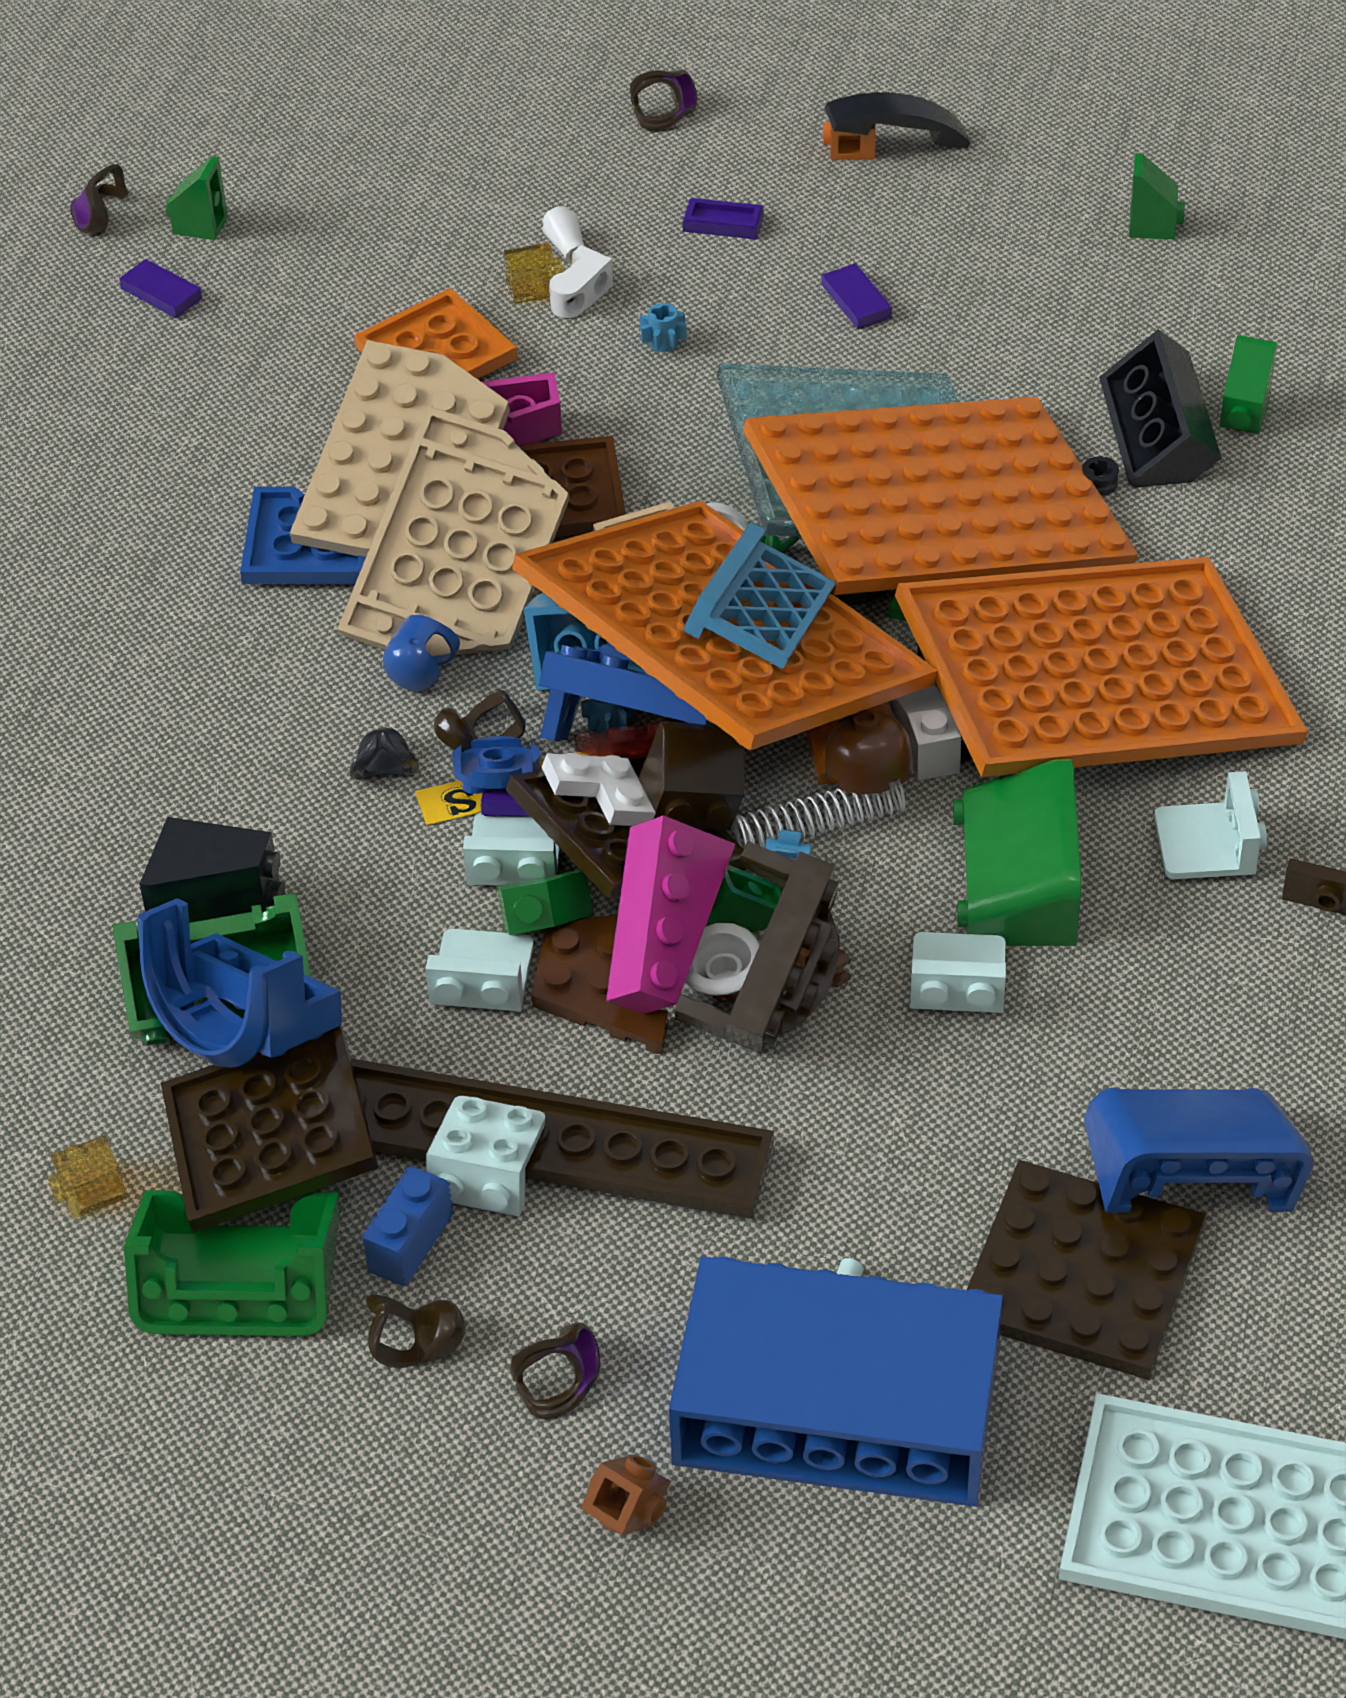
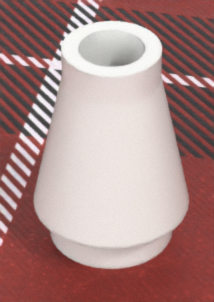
[543,206,585,263]

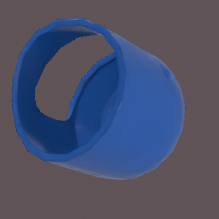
[382,615,461,691]

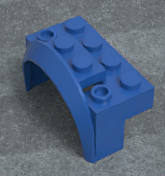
[538,643,716,741]
[137,898,342,1068]

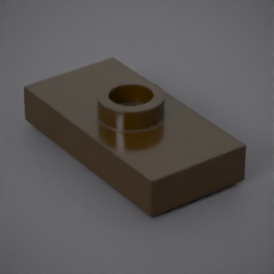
[1282,858,1346,915]

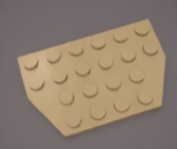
[290,340,510,557]
[337,406,569,656]

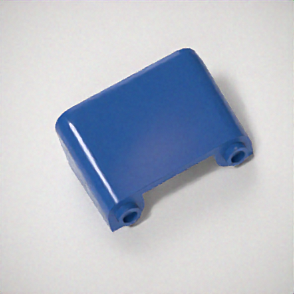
[1084,1088,1314,1213]

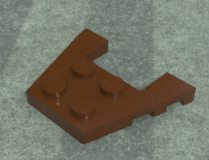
[531,914,669,1054]

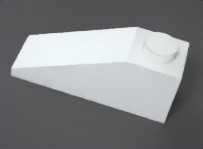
[890,685,961,781]

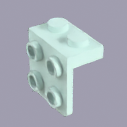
[1154,771,1267,879]
[463,813,560,886]
[425,929,534,1011]
[910,932,1006,1013]
[426,1096,545,1217]

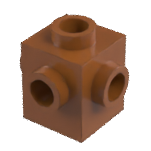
[580,1454,670,1535]

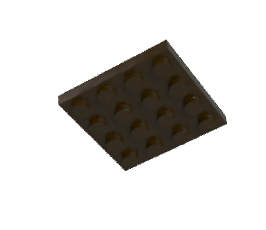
[506,751,746,899]
[161,1025,379,1233]
[967,1160,1206,1381]

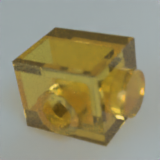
[504,242,563,304]
[47,1135,127,1219]

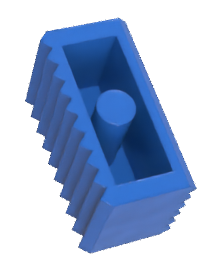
[362,1166,454,1286]

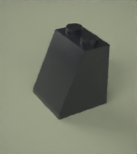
[139,817,285,923]

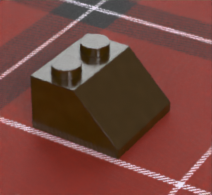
[639,722,744,830]

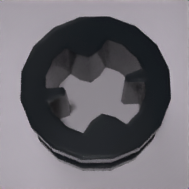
[1082,456,1119,496]

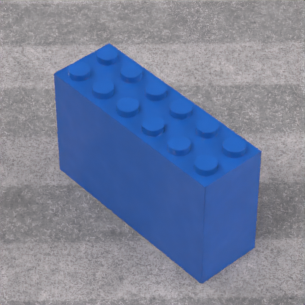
[669,1256,1003,1507]

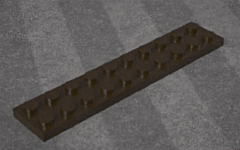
[351,1058,774,1219]

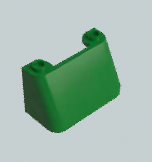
[953,759,1081,946]
[112,893,311,1046]
[124,1190,340,1336]

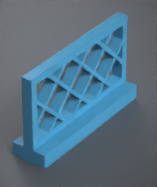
[683,522,836,669]

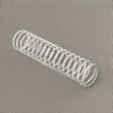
[733,779,906,848]

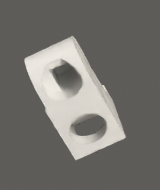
[549,245,613,318]

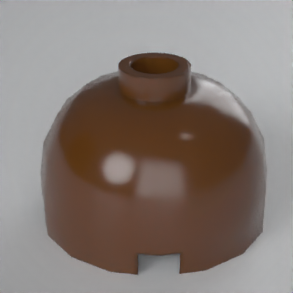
[825,710,913,794]

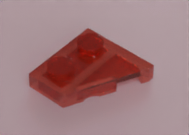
[574,721,673,758]

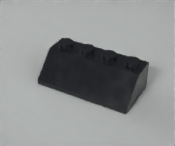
[1099,329,1222,488]

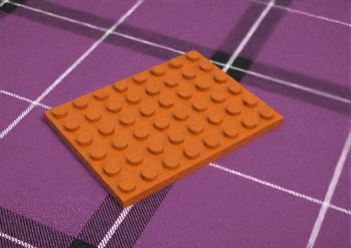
[743,397,1139,595]
[512,500,938,750]
[895,557,1308,777]

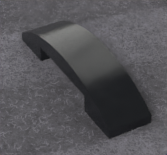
[824,92,971,148]

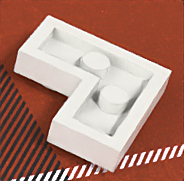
[542,753,656,826]

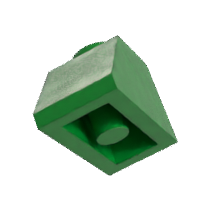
[1129,153,1185,240]
[166,156,228,240]
[1220,335,1277,434]
[705,865,782,933]
[496,870,594,935]

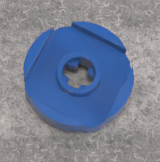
[452,736,541,794]

